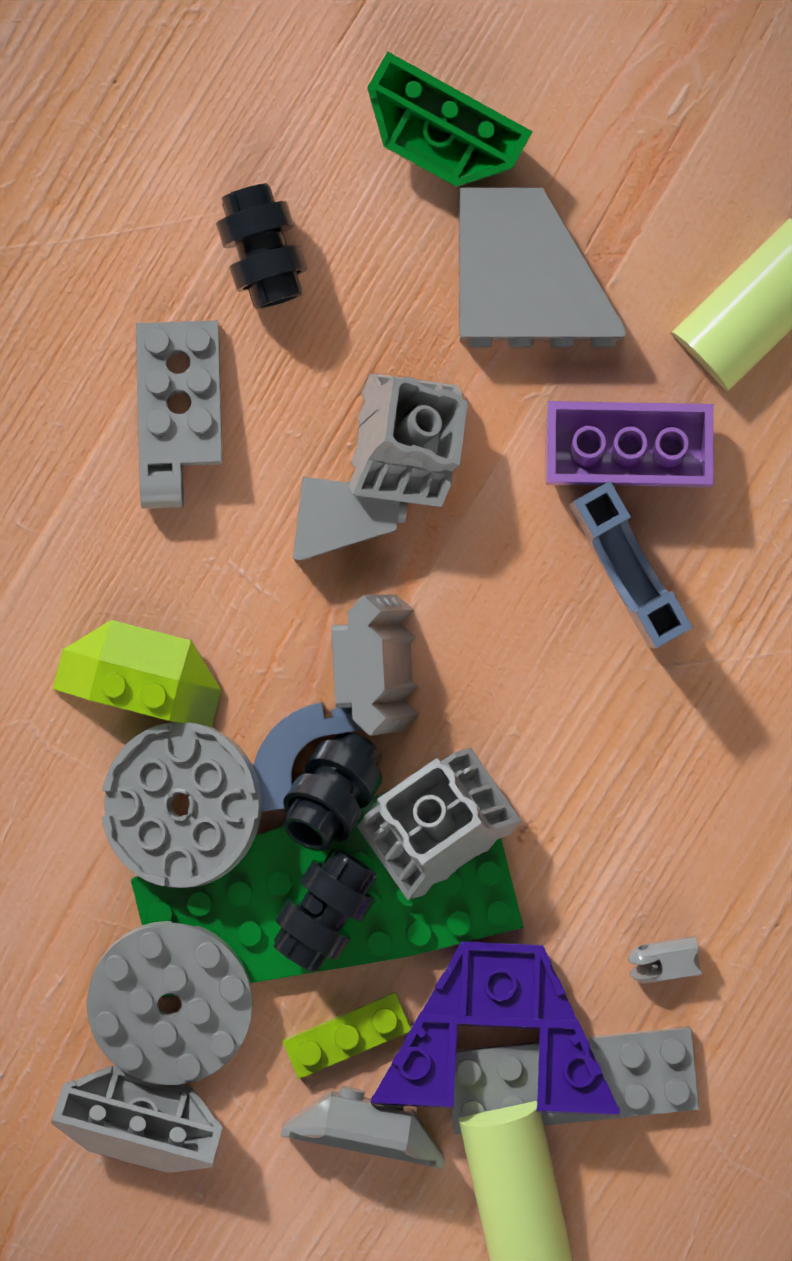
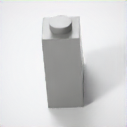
[293,477,408,561]

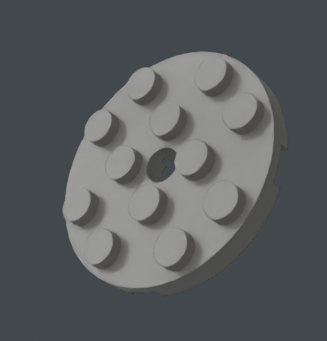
[102,722,262,888]
[87,921,253,1085]

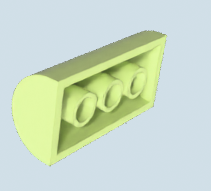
[671,218,792,392]
[458,1101,573,1261]

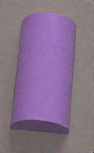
[545,401,714,488]

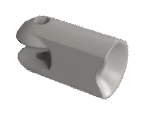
[627,936,702,984]

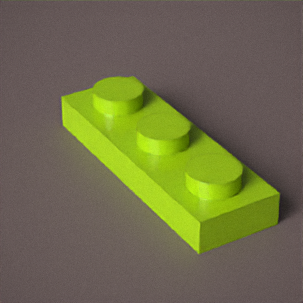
[282,991,411,1079]

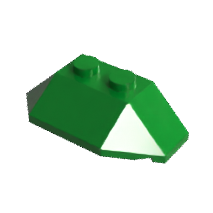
[367,51,533,187]

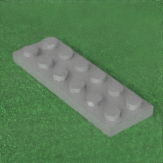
[452,1026,699,1135]

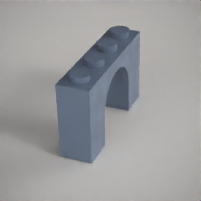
[568,481,693,648]

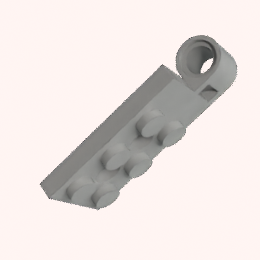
[136,320,223,509]

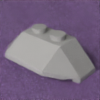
[51,1065,223,1173]
[281,1086,444,1169]

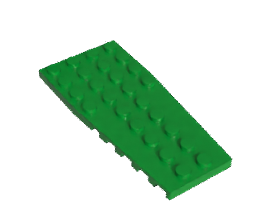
[131,792,524,998]

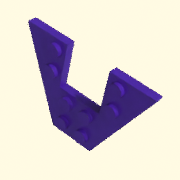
[371,942,620,1116]

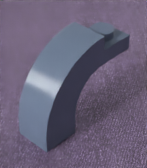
[253,702,363,812]

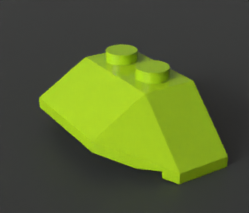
[53,620,222,728]

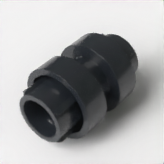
[216,183,308,309]
[283,732,382,851]
[273,847,377,972]

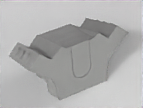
[348,373,468,507]
[332,594,419,736]
[357,748,522,900]

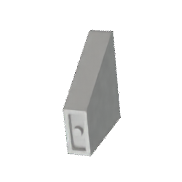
[459,188,625,348]

